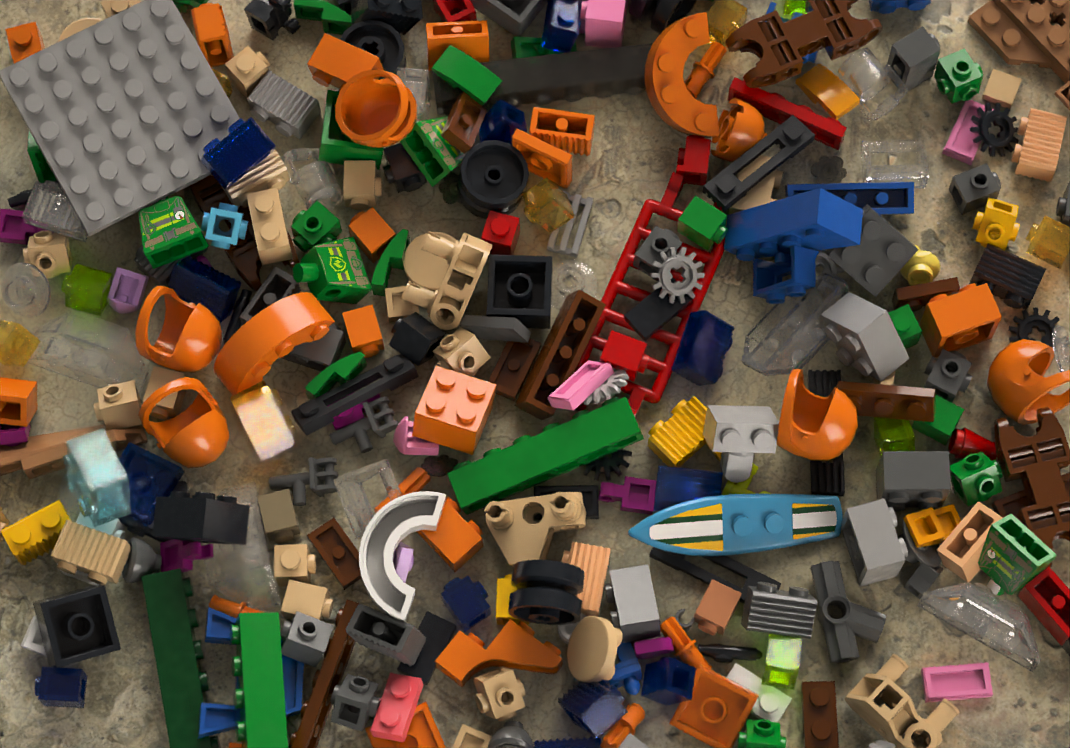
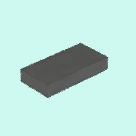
[460,315,531,343]

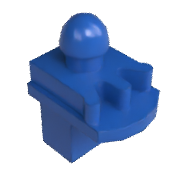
[601,642,642,695]

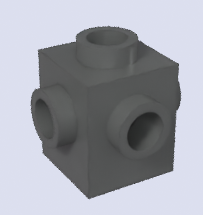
[924,349,973,402]
[330,674,381,731]

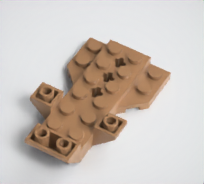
[967,0,1070,110]

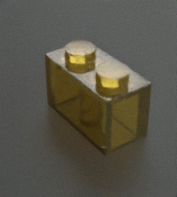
[229,380,296,462]

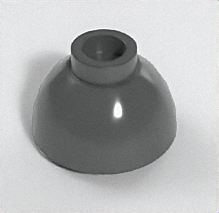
[122,537,162,583]
[488,720,534,748]

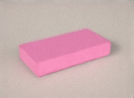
[942,100,993,165]
[548,360,614,411]
[921,662,993,703]

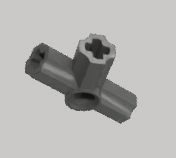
[810,561,887,664]

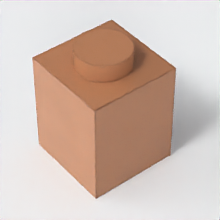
[694,579,742,635]

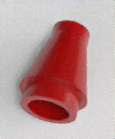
[948,427,997,460]

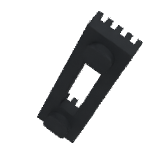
[703,115,815,212]
[291,354,419,436]
[808,370,845,496]
[650,547,782,603]

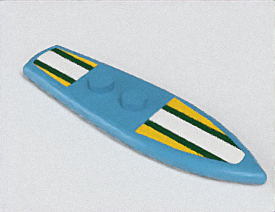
[628,494,843,556]

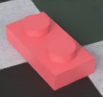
[370,673,424,742]

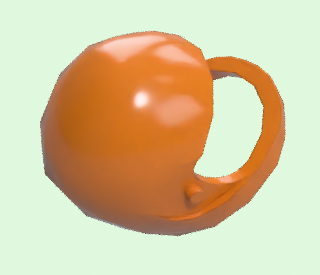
[335,69,417,148]
[135,286,222,373]
[987,339,1070,425]
[777,369,858,461]
[138,377,230,469]

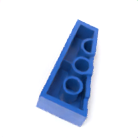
[724,188,863,261]

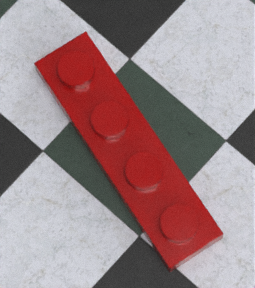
[727,77,847,150]

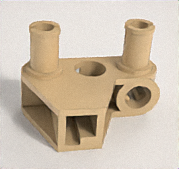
[401,231,493,330]
[485,492,587,568]
[845,654,960,748]

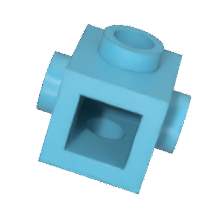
[201,202,248,249]

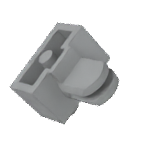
[703,405,779,483]

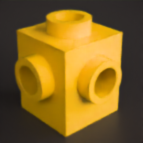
[972,197,1020,250]

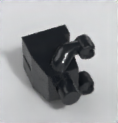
[244,0,301,40]

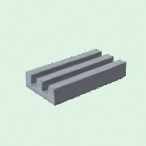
[547,191,593,258]

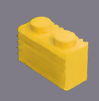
[648,396,707,472]
[1,500,73,565]

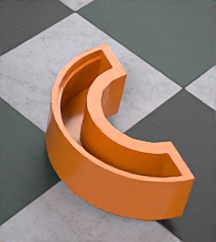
[644,12,720,137]
[214,292,335,405]

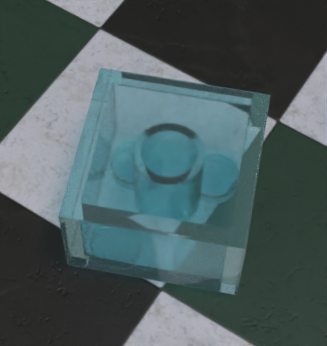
[63,428,131,527]

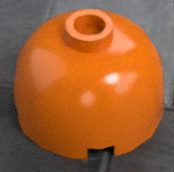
[711,98,767,162]

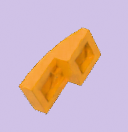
[795,63,860,120]
[903,504,961,547]

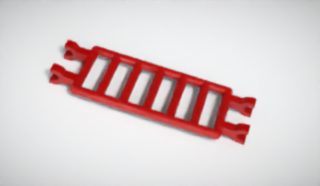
[574,172,726,419]

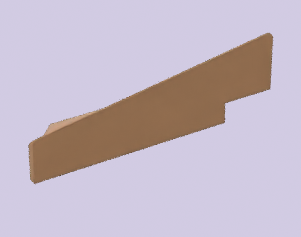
[0,424,148,479]

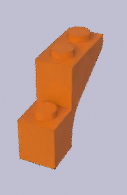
[435,619,563,688]

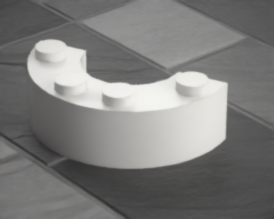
[359,491,446,622]

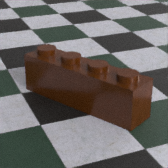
[514,289,606,421]

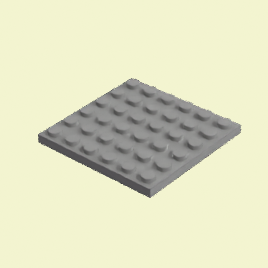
[0,0,256,236]

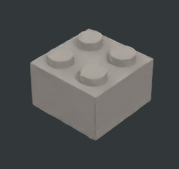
[821,292,909,381]
[841,498,908,587]

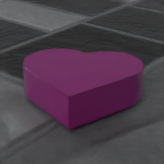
[634,637,674,659]

